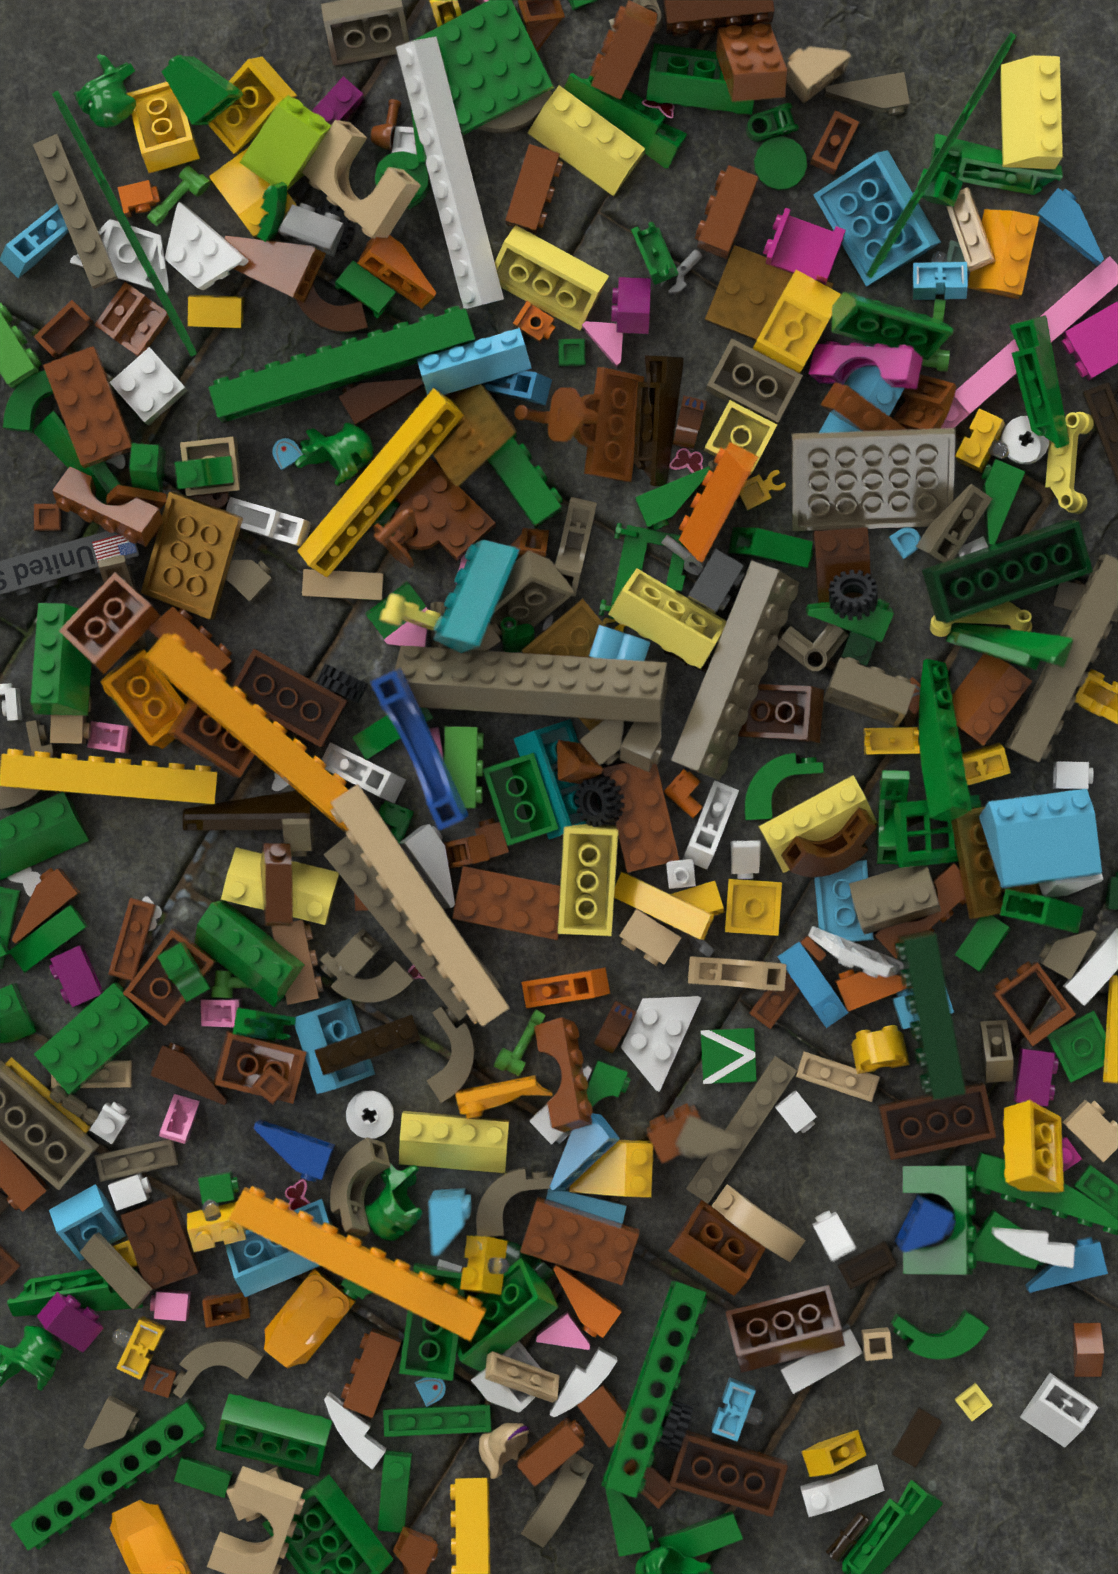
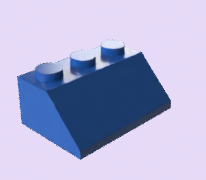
[895,1193,955,1252]

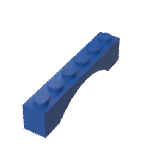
[371,668,469,830]

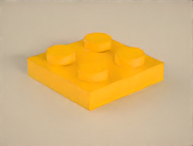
[725,879,782,936]

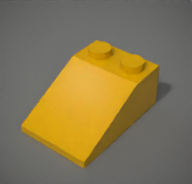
[208,57,297,154]
[127,82,200,173]
[209,146,297,240]
[569,1140,653,1197]

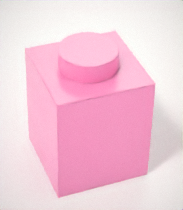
[150,1289,191,1321]

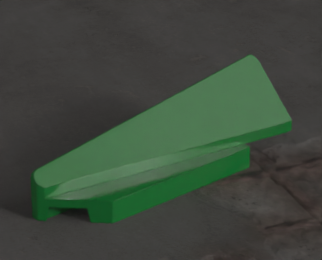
[564,73,687,169]
[930,134,1063,195]
[1009,315,1069,448]
[34,411,121,506]
[946,623,1073,670]
[7,1268,143,1317]
[842,1480,943,1574]

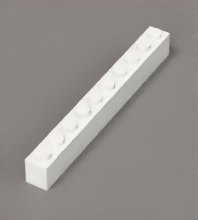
[396,37,504,309]

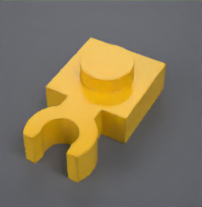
[739,470,786,511]

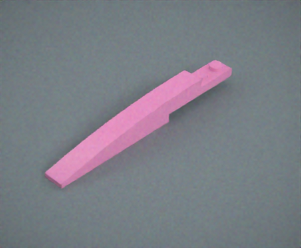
[941,256,1118,429]

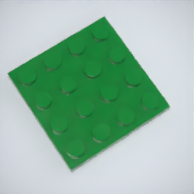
[413,0,554,136]

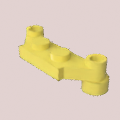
[1045,412,1094,514]
[380,594,441,631]
[930,602,1032,637]

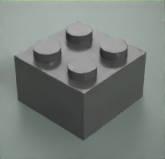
[688,549,745,614]

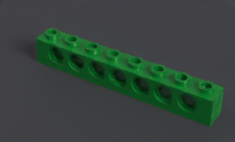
[601,1281,707,1498]
[10,1399,207,1551]

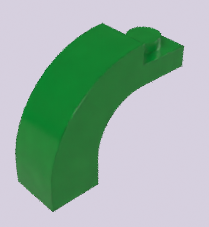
[3,371,54,433]
[744,753,824,820]
[877,770,909,864]
[891,1309,989,1359]

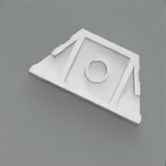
[165,202,249,290]
[70,219,170,295]
[808,926,904,978]
[621,996,701,1092]

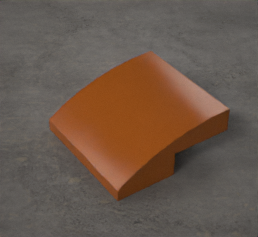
[94,282,170,357]
[893,374,957,430]

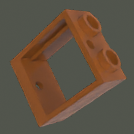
[992,961,1076,1046]
[517,1416,585,1487]

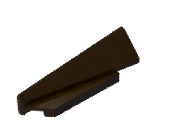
[634,355,684,486]
[183,790,312,830]

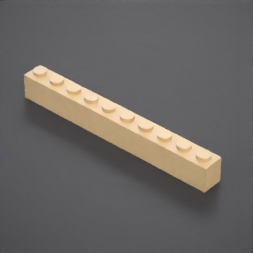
[330,784,509,1026]

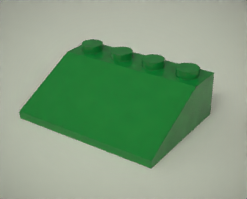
[262,1474,394,1574]

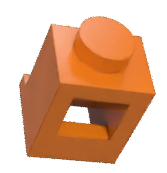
[118,180,161,217]
[513,301,556,343]

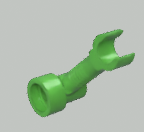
[147,165,211,227]
[921,299,950,372]
[211,971,251,999]
[493,1009,546,1076]

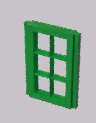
[894,795,981,868]

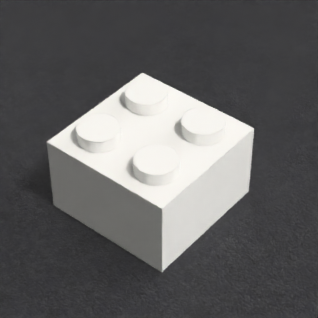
[109,347,188,426]

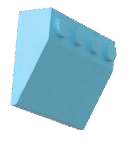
[813,150,941,287]
[979,789,1102,888]

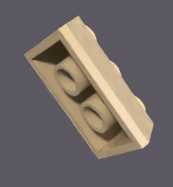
[786,47,851,104]

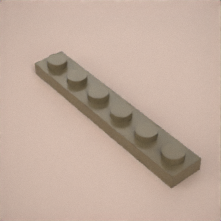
[33,134,118,289]
[686,1056,797,1204]

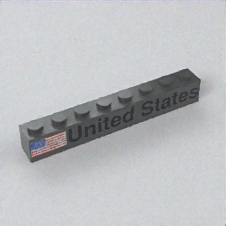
[0,531,140,601]

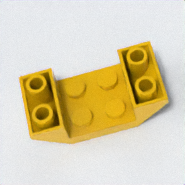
[753,270,842,374]

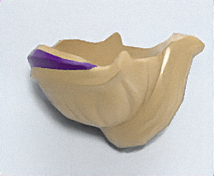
[478,1423,529,1479]

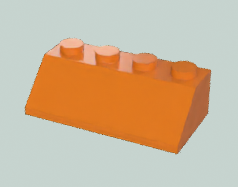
[678,442,758,563]

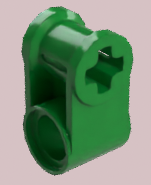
[746,103,799,142]

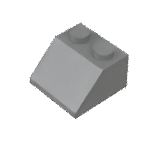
[279,203,345,257]

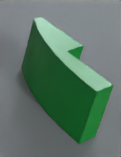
[257,182,287,242]

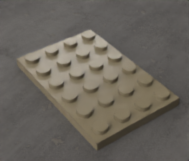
[792,428,955,531]

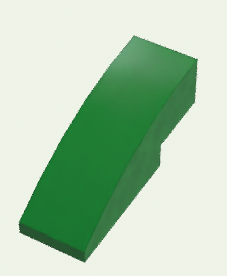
[10,905,88,973]
[658,1511,743,1558]

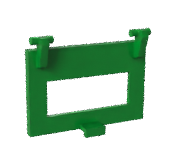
[599,523,687,620]

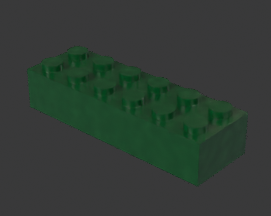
[922,520,1093,623]
[895,930,966,1100]

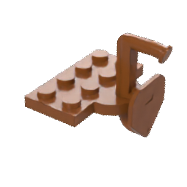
[514,367,644,482]
[373,457,496,568]

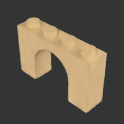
[302,120,421,238]
[207,1466,305,1574]

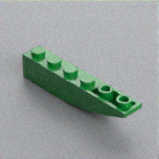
[919,659,972,822]
[973,1151,1118,1235]

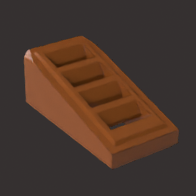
[443,834,490,869]

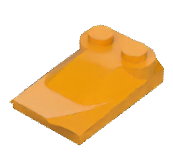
[101,649,185,749]
[456,1075,553,1119]
[264,1268,356,1368]
[110,1500,192,1574]

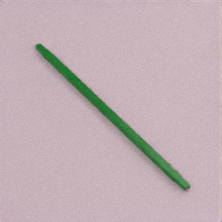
[866,31,1017,278]
[52,90,197,357]

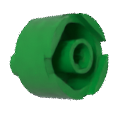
[375,151,430,209]

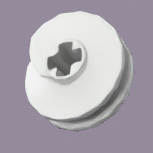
[1001,416,1049,465]
[346,1090,394,1139]

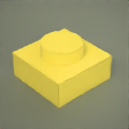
[955,1383,993,1421]

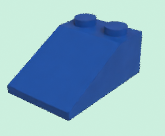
[254,1119,335,1182]

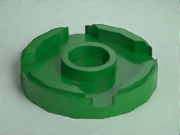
[754,136,807,191]

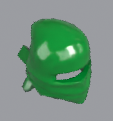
[73,54,136,128]
[295,422,374,486]
[365,1163,423,1241]
[0,1325,64,1391]
[635,1546,713,1574]

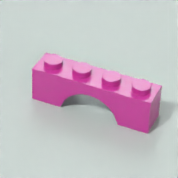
[809,341,923,389]

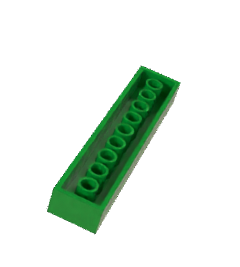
[208,306,476,423]

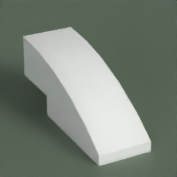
[226,497,312,547]
[1063,928,1118,1006]
[991,1227,1075,1268]
[780,1329,863,1394]
[550,1347,618,1417]
[324,1392,387,1469]

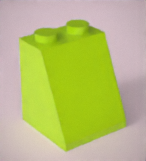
[240,95,332,190]

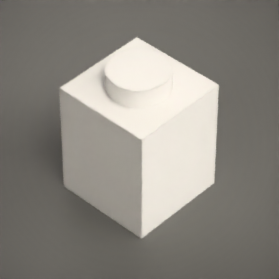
[1053,762,1093,789]
[775,1090,817,1133]
[108,1173,152,1211]

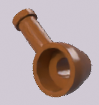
[371,99,402,150]

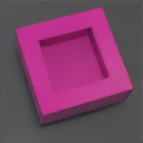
[1062,1136,1082,1172]

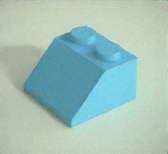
[49,1184,126,1261]

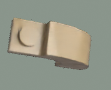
[688,956,786,991]
[712,1185,806,1262]

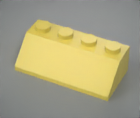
[1000,55,1062,169]
[528,85,645,196]
[495,225,609,330]
[608,569,727,669]
[758,775,877,873]
[558,824,618,936]
[221,847,339,925]
[399,1111,510,1173]

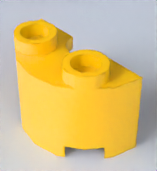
[1075,669,1118,724]
[851,1025,910,1074]

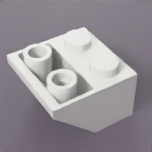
[1020,1373,1098,1447]

